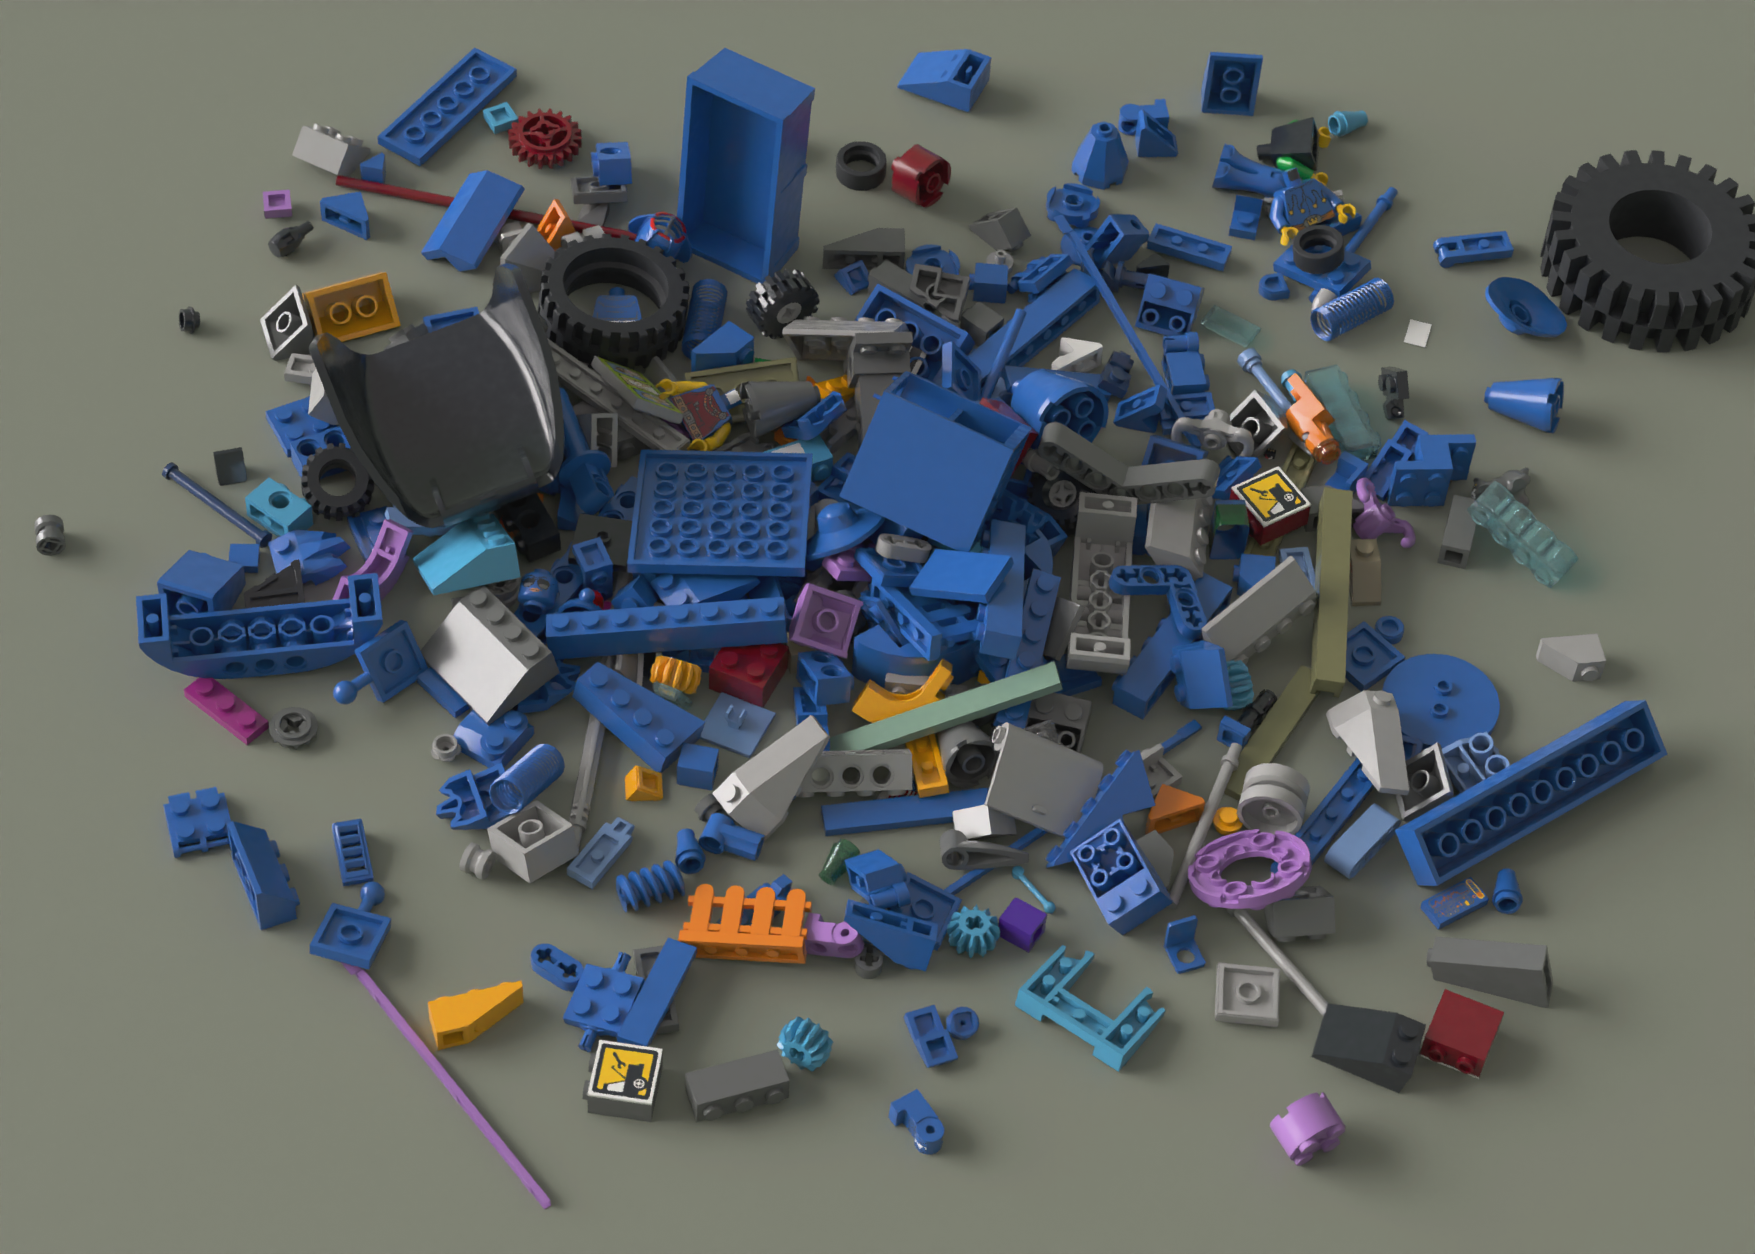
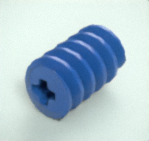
[616,860,685,913]

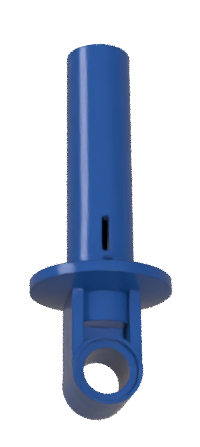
[557,388,614,515]

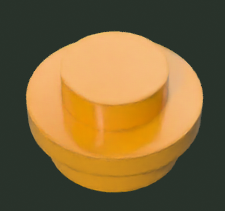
[1213,807,1243,836]

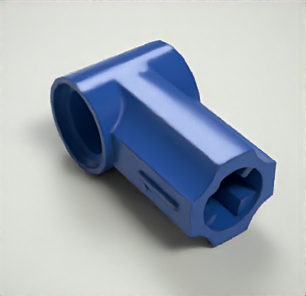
[699,813,765,861]

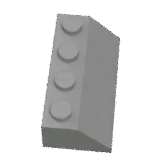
[1145,496,1213,580]
[1201,556,1317,665]

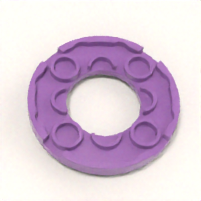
[1188,829,1312,910]

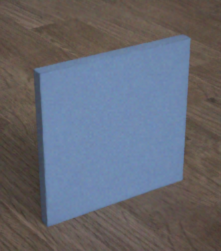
[700,692,775,758]

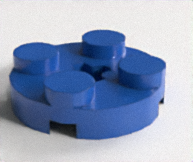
[1046,183,1100,228]
[905,244,960,275]

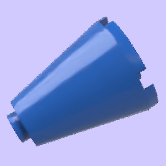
[1484,378,1564,433]

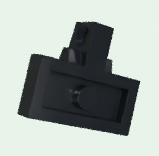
[1378,366,1409,419]

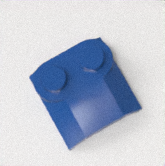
[453,710,535,768]

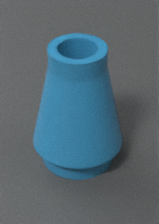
[1328,111,1368,137]

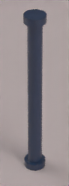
[162,462,272,548]

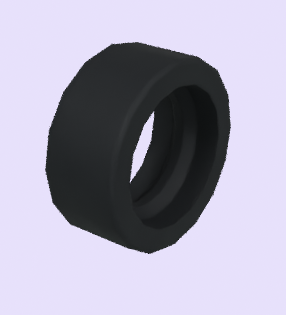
[836,141,887,191]
[1292,225,1345,274]

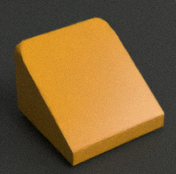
[625,765,663,801]

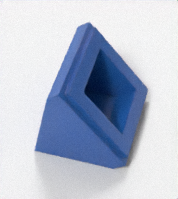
[360,153,386,184]

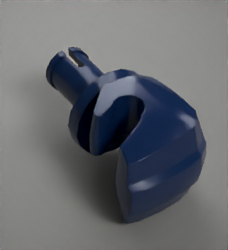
[1080,248,1149,294]

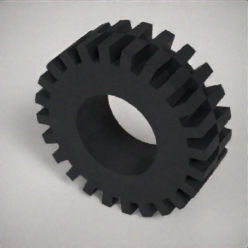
[1540,150,1755,353]

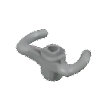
[1171,409,1254,457]

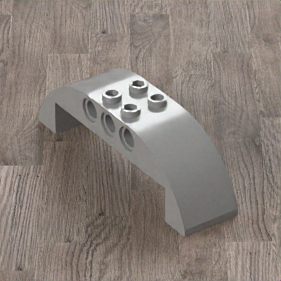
[1066,492,1137,675]

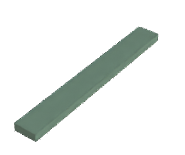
[830,662,1063,751]

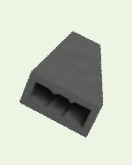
[1426,936,1553,1008]

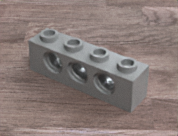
[798,749,912,797]

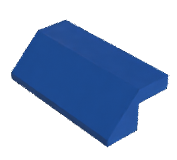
[421,170,525,272]

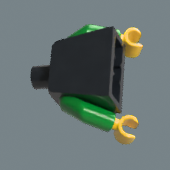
[1257,117,1331,186]

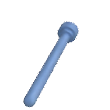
[1237,348,1292,415]

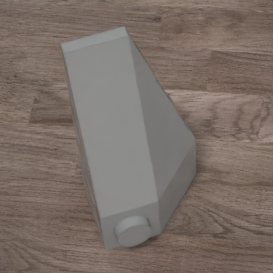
[1326,690,1409,795]
[713,715,830,842]

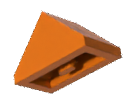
[537,199,576,251]
[1145,784,1205,835]

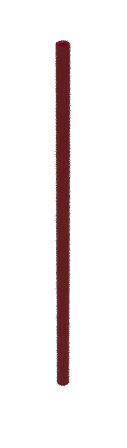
[335,175,637,241]

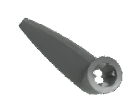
[939,830,1029,870]

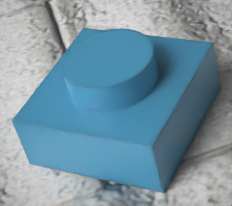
[483,102,518,134]

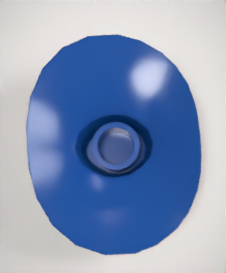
[1485,277,1567,338]
[806,502,885,562]

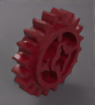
[509,109,582,169]

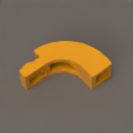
[851,658,954,723]

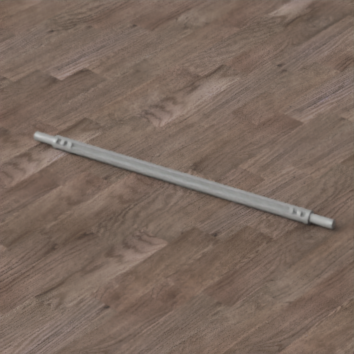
[569,569,633,858]

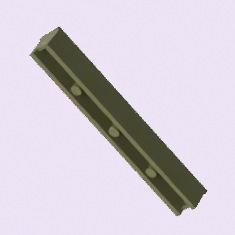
[1310,487,1353,698]

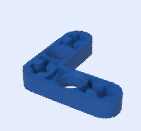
[1108,565,1207,640]

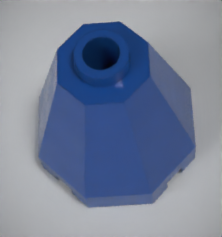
[1071,121,1129,190]

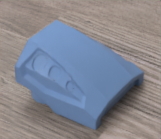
[1442,731,1509,793]

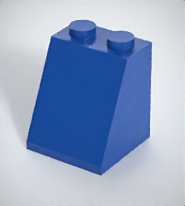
[157,550,246,616]

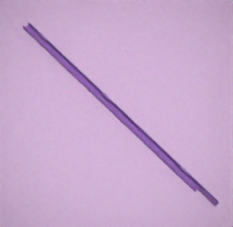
[341,962,551,1209]

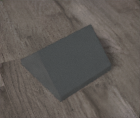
[260,285,313,361]
[1395,743,1454,821]

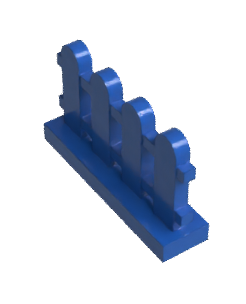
[870,578,981,661]

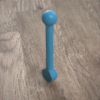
[1012,866,1056,913]

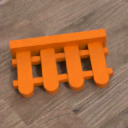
[678,884,812,964]

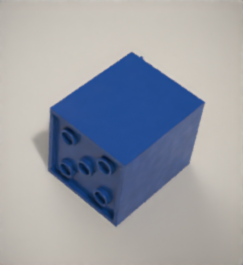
[839,371,1032,552]

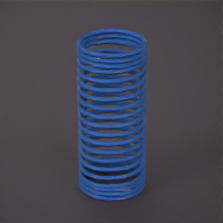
[1310,278,1394,342]
[681,279,728,359]
[489,744,565,815]

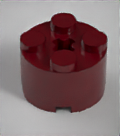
[891,144,951,208]

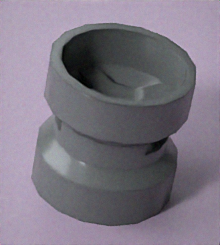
[34,515,66,556]

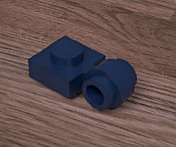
[1098,350,1134,399]

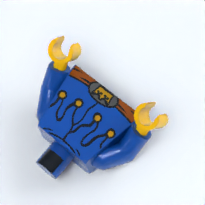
[1269,167,1356,246]

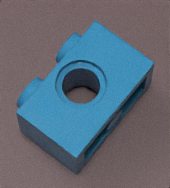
[245,477,313,537]

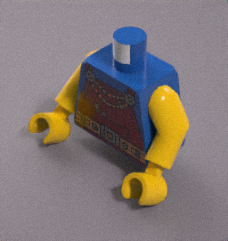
[655,379,742,451]

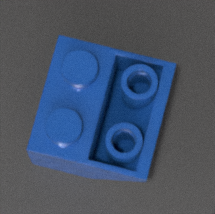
[1134,274,1205,336]

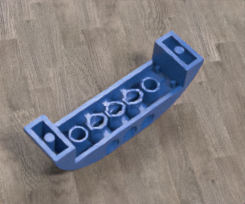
[852,536,1053,689]
[136,573,383,679]

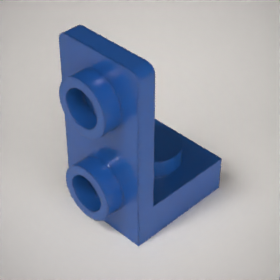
[572,537,613,601]

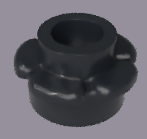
[179,306,200,334]

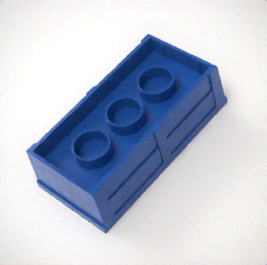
[675,48,815,284]

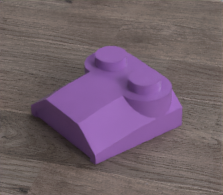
[789,583,863,658]

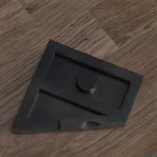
[244,559,305,608]

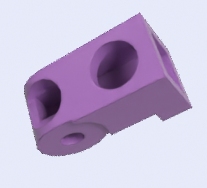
[804,913,864,958]

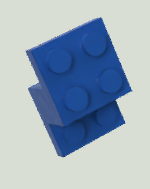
[1387,434,1476,507]

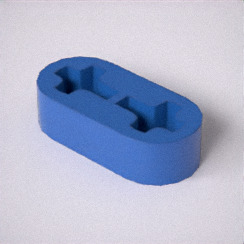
[531,943,584,991]

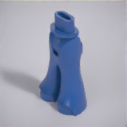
[1212,144,1286,198]

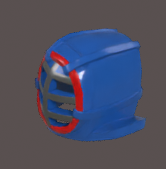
[628,212,692,263]

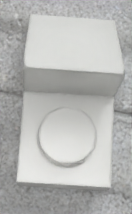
[1051,337,1103,373]

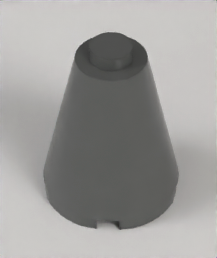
[740,381,821,438]
[936,721,1000,788]

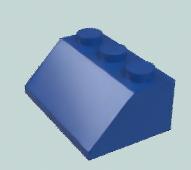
[227,821,300,930]

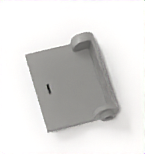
[984,722,1103,839]

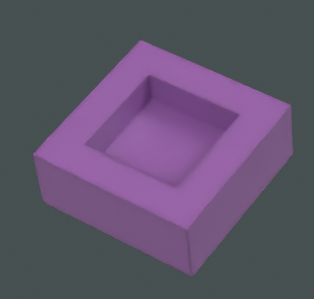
[263,190,292,219]

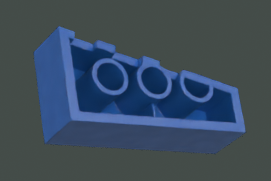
[572,662,705,773]

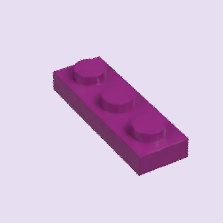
[184,678,269,745]

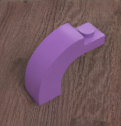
[333,519,414,601]

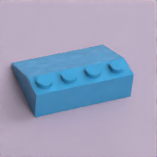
[413,513,521,596]

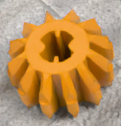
[650,655,702,694]

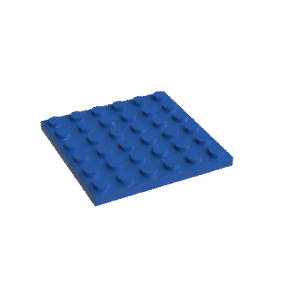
[627,450,813,577]

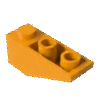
[428,981,524,1050]

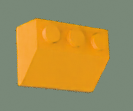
[302,272,401,342]

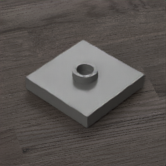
[1215,962,1280,1027]

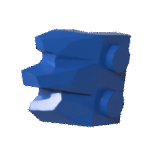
[268,530,351,585]
[513,659,580,713]
[436,763,516,830]

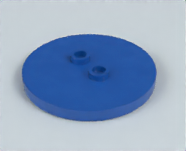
[1382,654,1500,750]

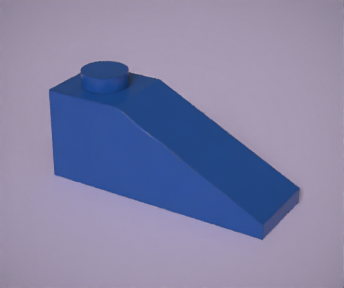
[844,899,938,971]

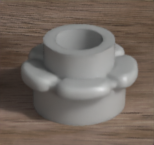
[431,734,461,762]

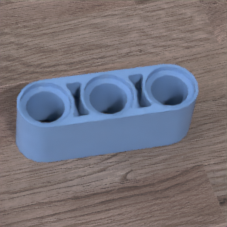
[1324,803,1401,879]

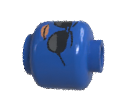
[517,569,559,615]

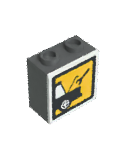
[582,1040,663,1122]

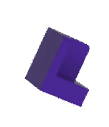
[998,898,1047,953]

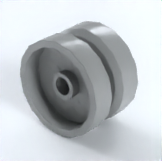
[1237,763,1310,835]

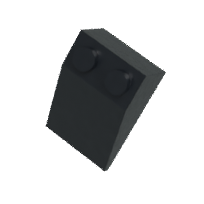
[1311,1003,1426,1093]

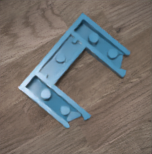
[1015,945,1165,1072]

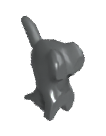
[1471,467,1530,515]

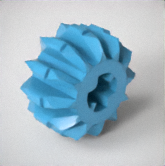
[1223,660,1254,711]
[947,904,1000,959]
[777,1016,833,1071]

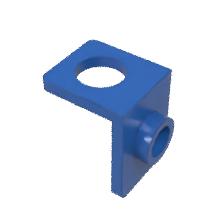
[1164,915,1205,974]

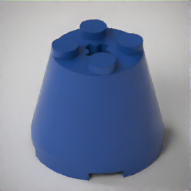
[1011,368,1109,449]

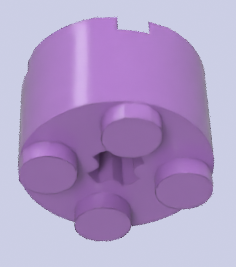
[1270,1092,1346,1166]

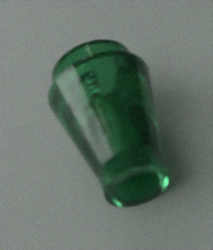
[819,839,860,885]

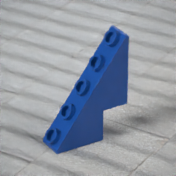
[1045,749,1156,868]

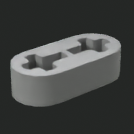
[875,533,932,563]

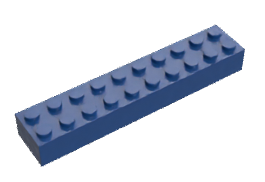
[1395,700,1668,886]

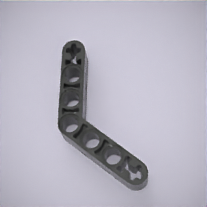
[1038,422,1220,505]

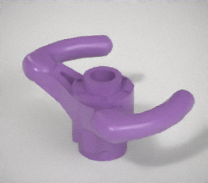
[1353,477,1416,548]

